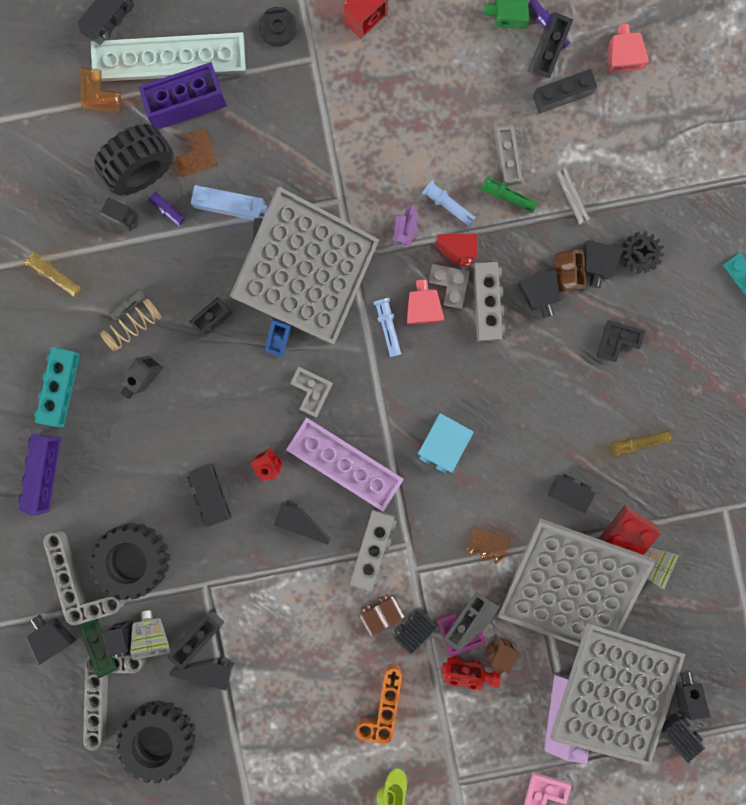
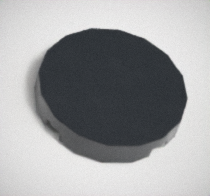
[259,7,297,47]

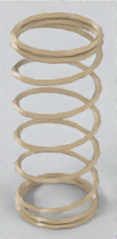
[100,299,162,352]

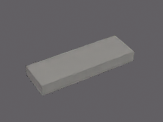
[494,125,523,185]

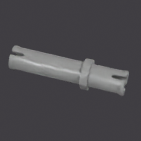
[555,167,590,225]

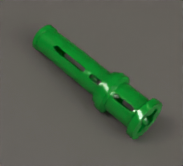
[480,175,538,213]

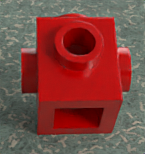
[251,448,282,482]

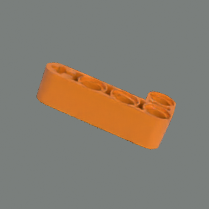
[356,663,402,744]

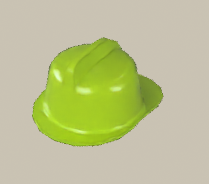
[376,769,407,805]

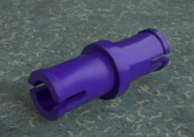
[148,192,186,227]

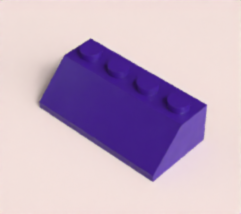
[139,62,227,130]
[18,433,61,516]

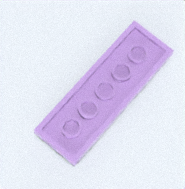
[286,418,404,511]

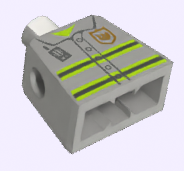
[644,547,679,589]
[131,611,170,660]

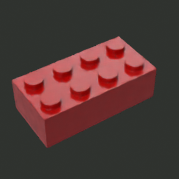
[598,505,661,555]

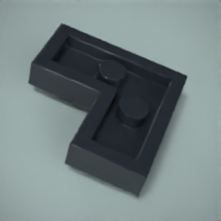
[596,320,645,362]

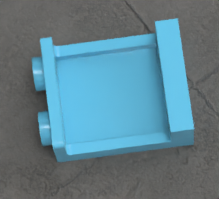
[417,413,474,473]

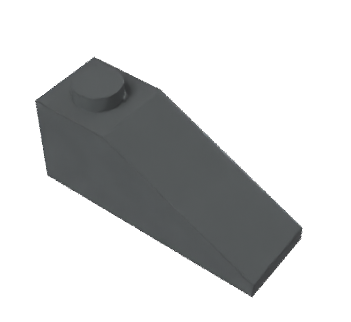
[444,591,499,651]

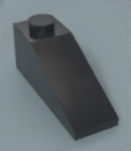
[274,500,331,545]
[169,657,234,691]

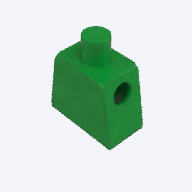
[484,0,529,29]

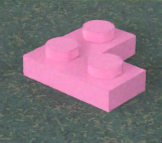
[524,772,571,805]

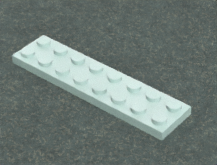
[91,32,246,82]

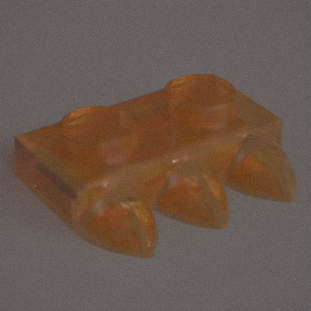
[467,526,511,564]

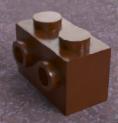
[486,635,519,674]

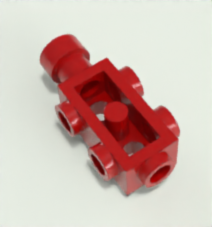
[441,656,501,690]

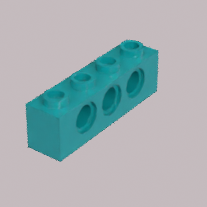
[34,347,80,427]

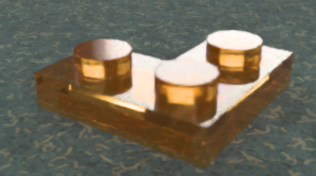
[80,67,121,113]
[175,128,218,177]

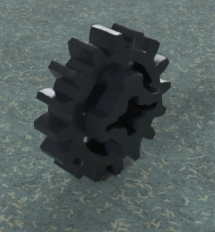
[621,231,664,274]

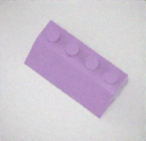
[544,674,589,764]

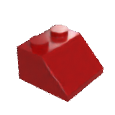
[344,0,388,39]
[435,233,478,267]

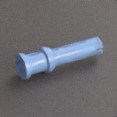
[422,180,476,227]
[373,298,402,357]

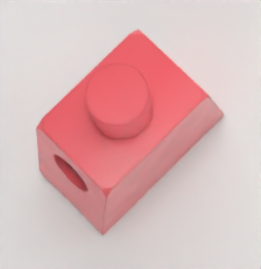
[607,24,649,73]
[407,280,444,325]

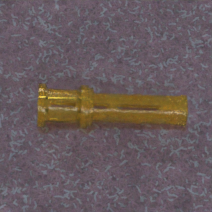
[24,252,81,297]
[611,431,672,458]

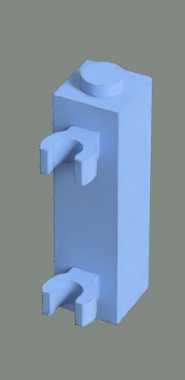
[191,185,267,220]

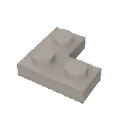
[428,264,470,310]
[290,367,333,418]

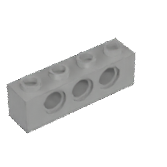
[473,262,505,342]
[350,509,397,592]

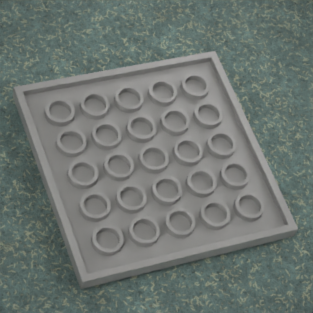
[230,187,379,345]
[498,519,655,647]
[550,623,686,766]

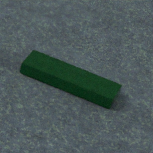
[78,619,118,679]

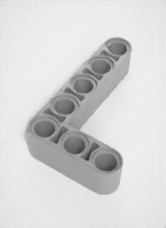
[44,531,125,625]
[83,651,146,751]

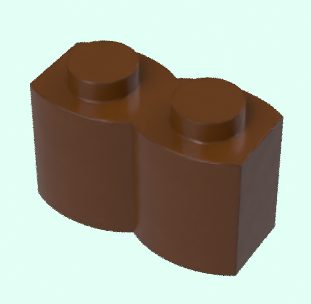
[554,249,587,292]
[359,594,405,636]

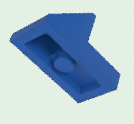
[265,318,293,357]

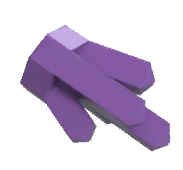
[392,205,418,246]

